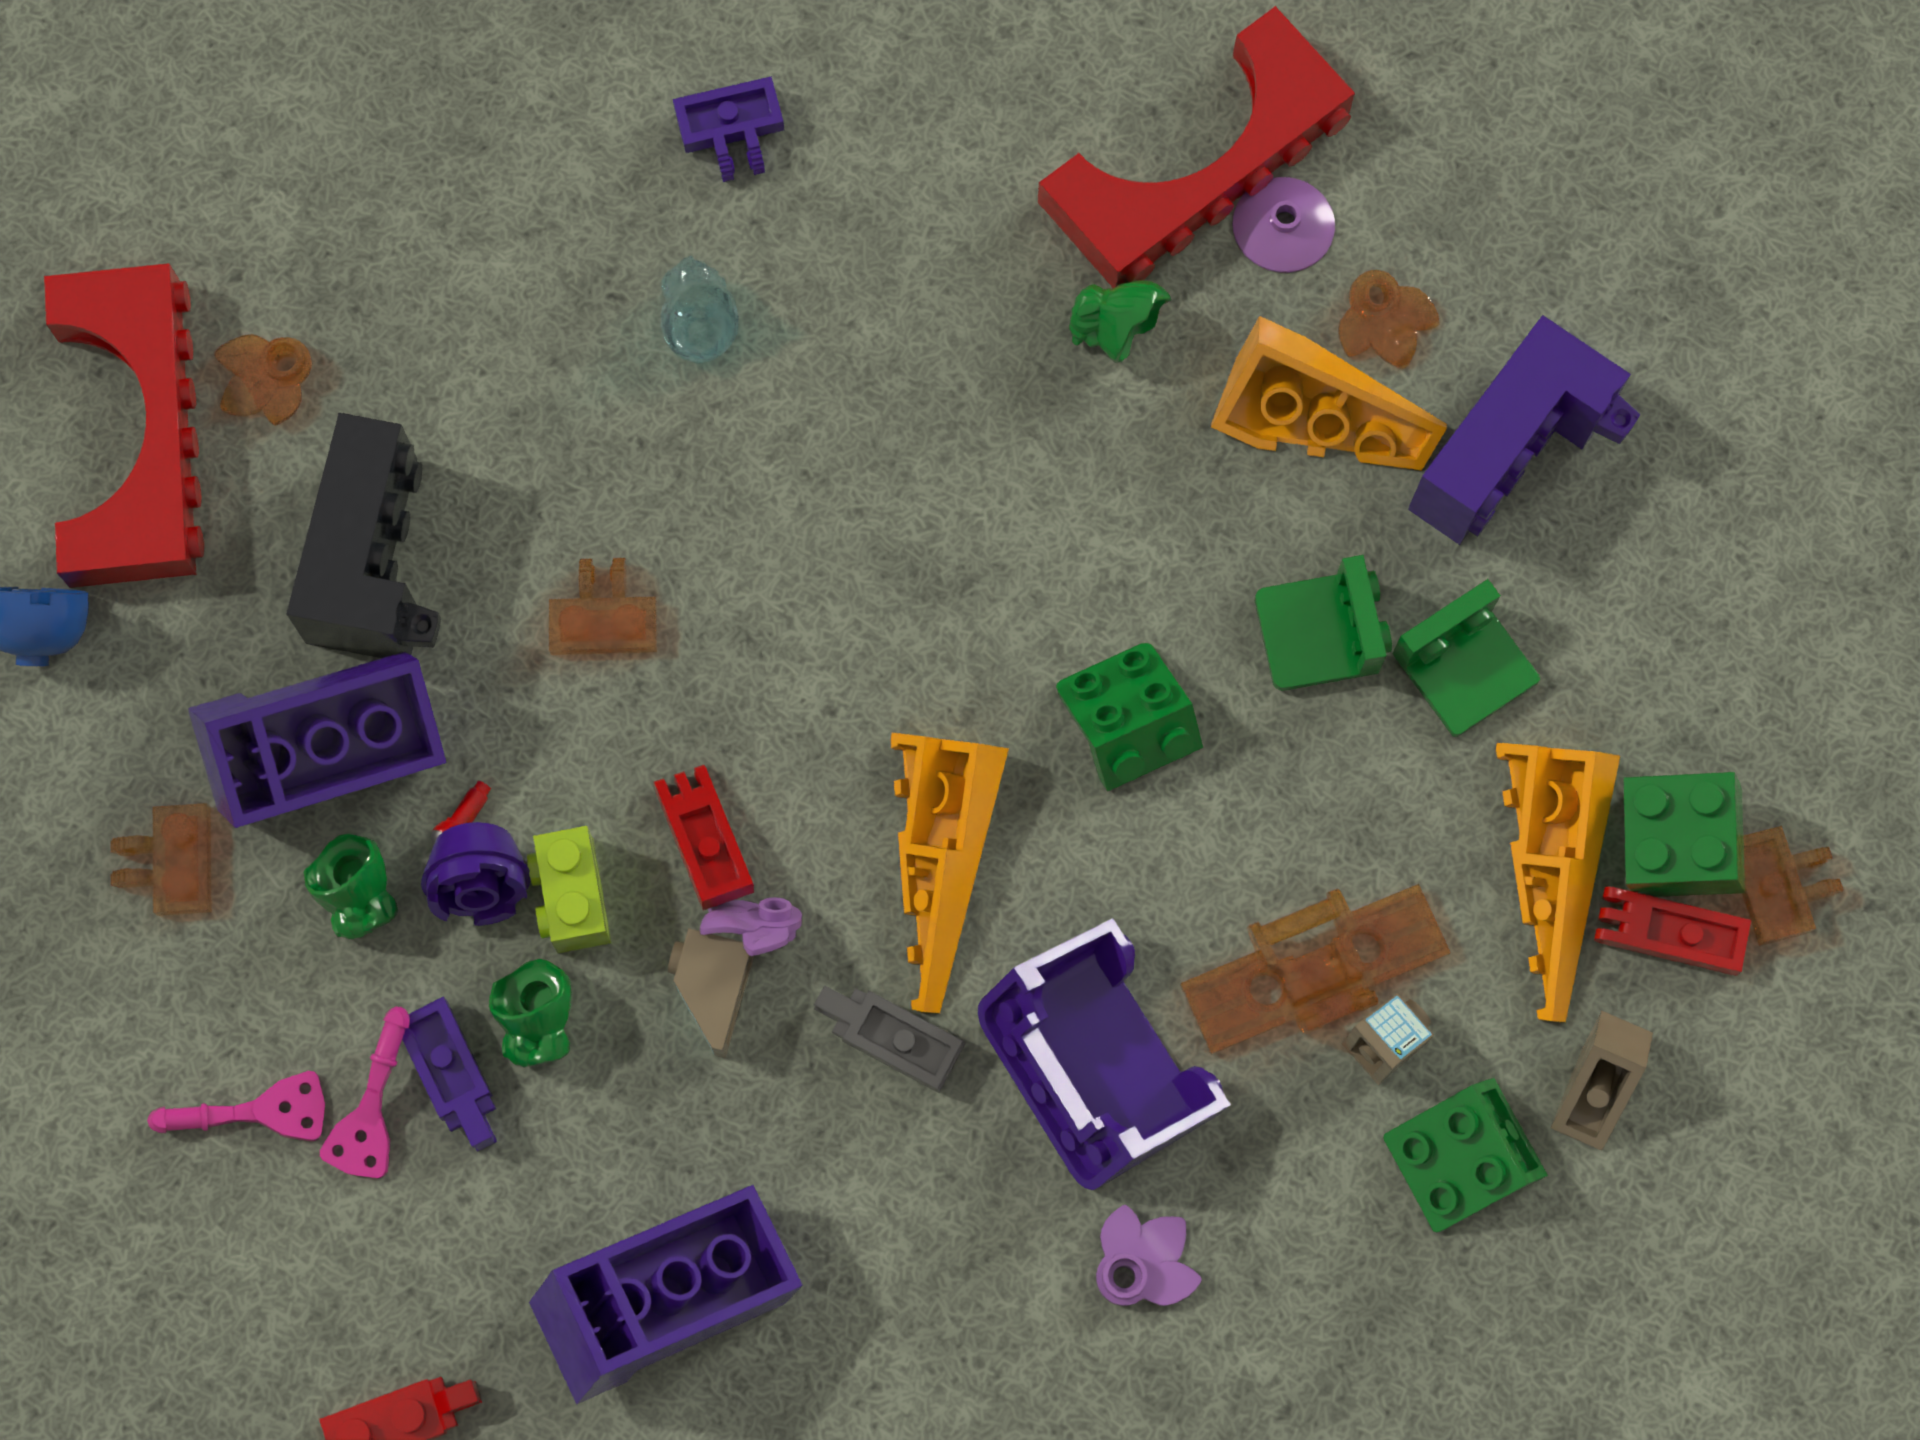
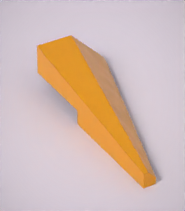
[891,732,1009,1013]
[1496,743,1620,1022]

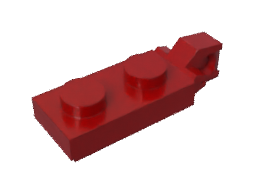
[319,1377,482,1440]

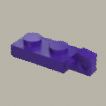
[402,996,497,1152]

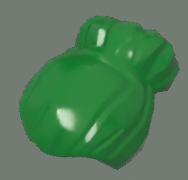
[1069,280,1171,363]
[304,834,398,939]
[489,959,572,1067]

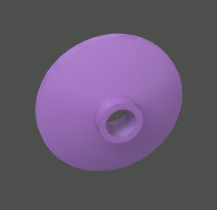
[1233,177,1335,273]

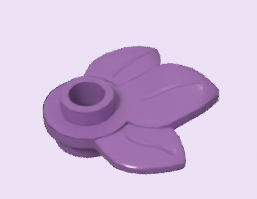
[700,898,802,956]
[1096,1204,1202,1306]

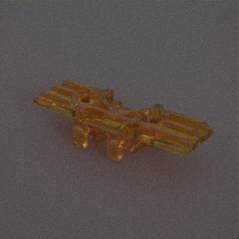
[1180,884,1451,1055]

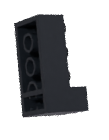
[286,413,441,658]

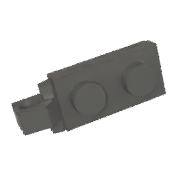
[814,985,966,1093]

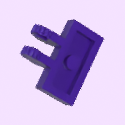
[672,76,784,182]

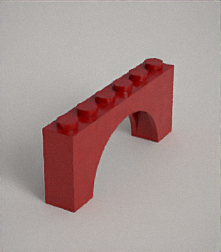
[1038,6,1355,288]
[44,263,204,588]

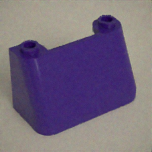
[978,918,1231,1190]

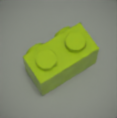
[527,826,611,954]

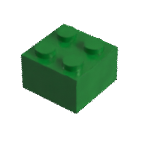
[1623,772,1745,897]

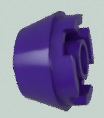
[421,822,531,926]

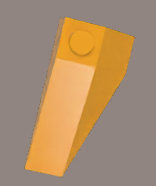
[1211,316,1447,470]

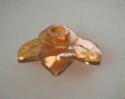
[1338,270,1439,369]
[214,334,312,426]

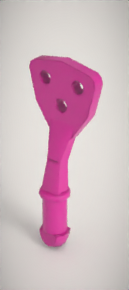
[320,1007,410,1178]
[147,1071,325,1142]

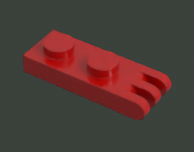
[653,765,754,911]
[1594,887,1751,976]

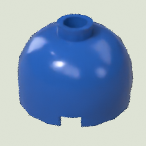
[0,587,89,666]

